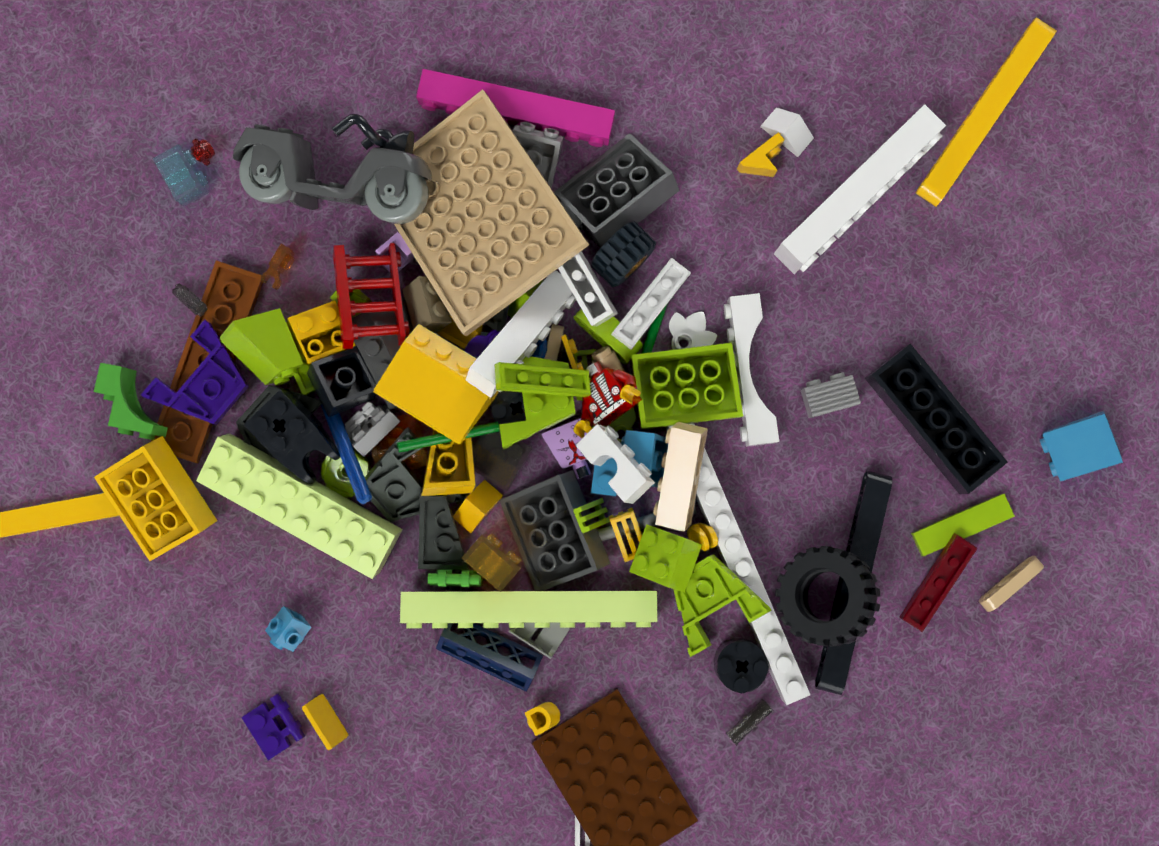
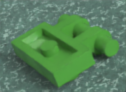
[428,569,483,587]

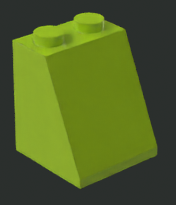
[220,308,303,386]

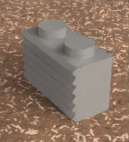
[801,372,861,418]

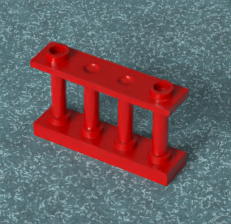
[333,243,409,349]

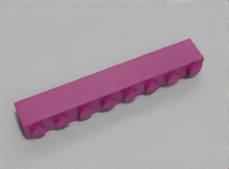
[416,69,615,147]

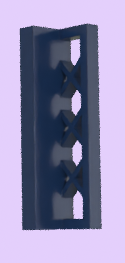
[436,623,543,692]

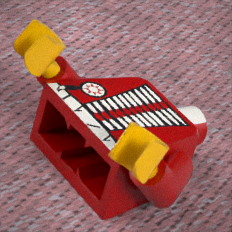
[574,362,642,438]

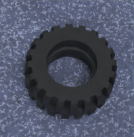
[775,546,881,646]

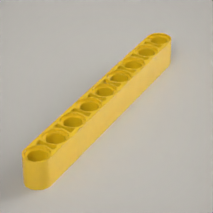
[916,17,1057,207]

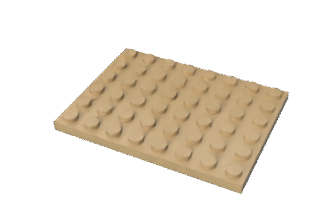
[394,90,589,336]

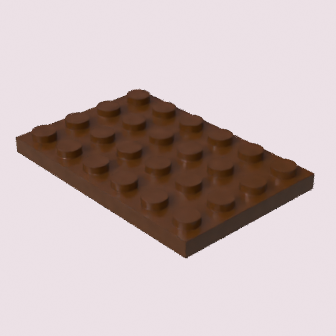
[531,688,698,846]

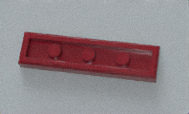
[900,533,978,632]

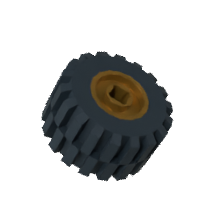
[591,221,656,288]

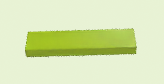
[494,362,591,397]
[911,494,1015,556]

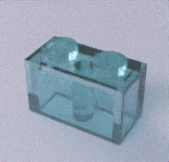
[152,144,209,207]

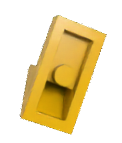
[737,132,784,177]

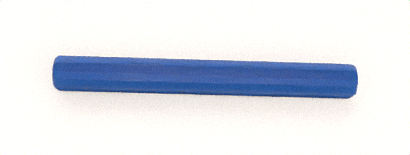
[321,404,372,504]

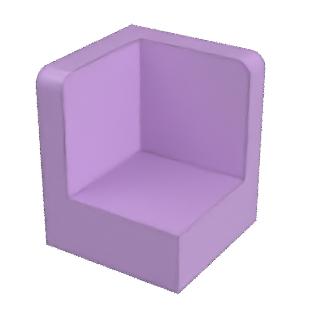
[375,232,415,272]

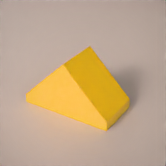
[453,479,504,533]

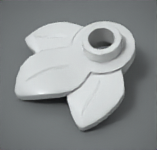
[669,312,717,350]

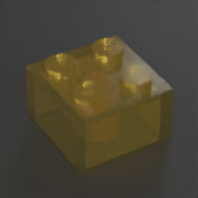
[462,533,523,592]

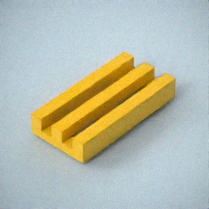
[608,508,642,562]

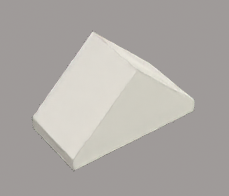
[761,107,814,157]

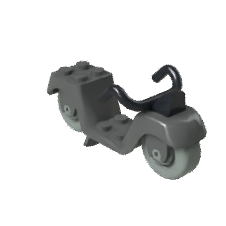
[233,114,432,224]

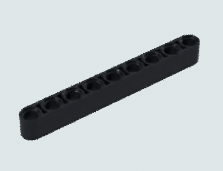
[815,470,892,695]

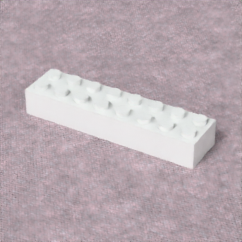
[774,104,946,274]

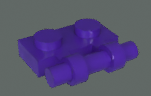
[241,693,305,760]

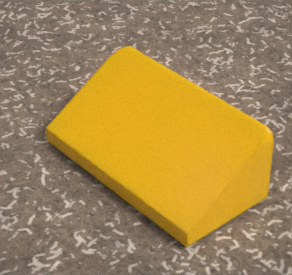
[302,694,348,750]

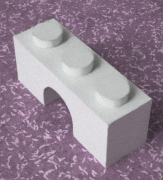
[576,424,655,504]

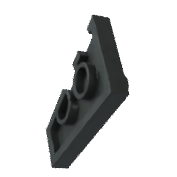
[418,493,469,570]

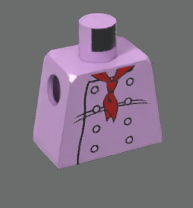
[542,418,591,479]

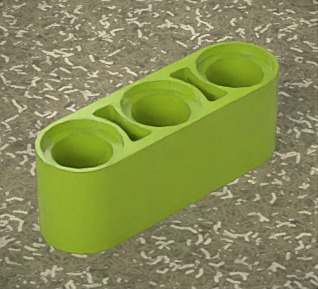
[573,309,643,365]

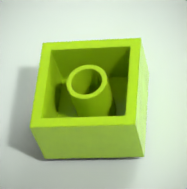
[629,524,702,593]

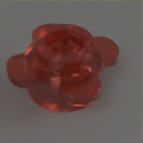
[191,139,215,166]

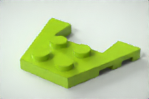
[499,356,576,449]
[673,554,772,657]

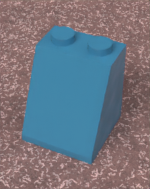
[1039,411,1123,481]

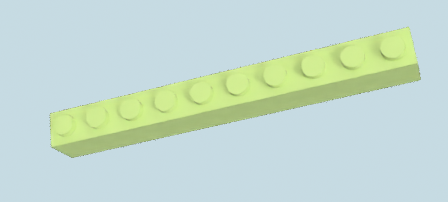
[400,591,657,628]

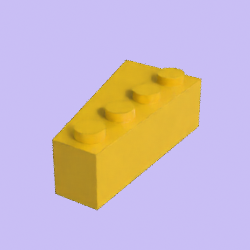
[421,429,475,496]

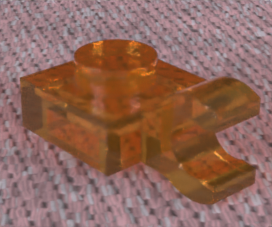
[260,243,295,290]

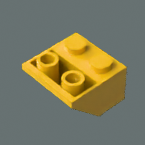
[287,300,356,365]

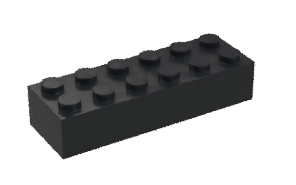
[865,344,1008,494]

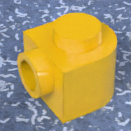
[525,702,560,736]

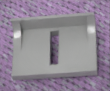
[350,404,400,457]
[508,623,570,659]

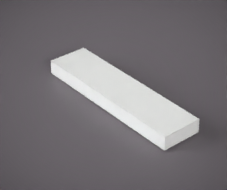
[611,258,691,349]

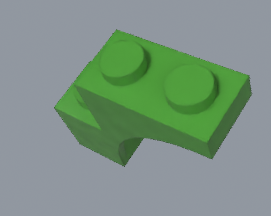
[94,363,168,440]

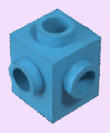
[265,606,312,652]

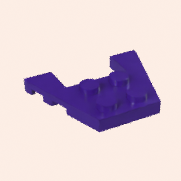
[141,319,249,425]

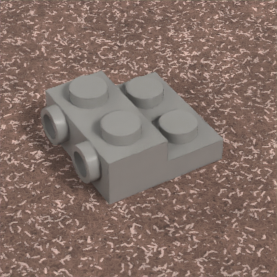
[512,122,564,188]

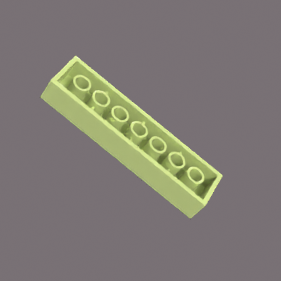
[196,433,403,579]

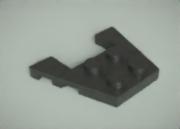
[365,427,465,522]

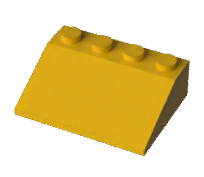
[373,324,499,445]
[94,436,218,561]

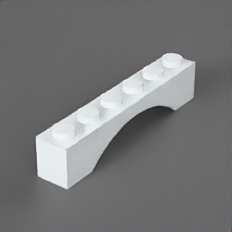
[724,293,779,447]

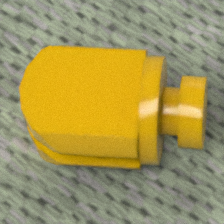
[687,523,718,551]

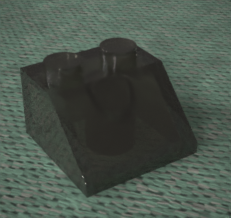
[472,422,534,492]

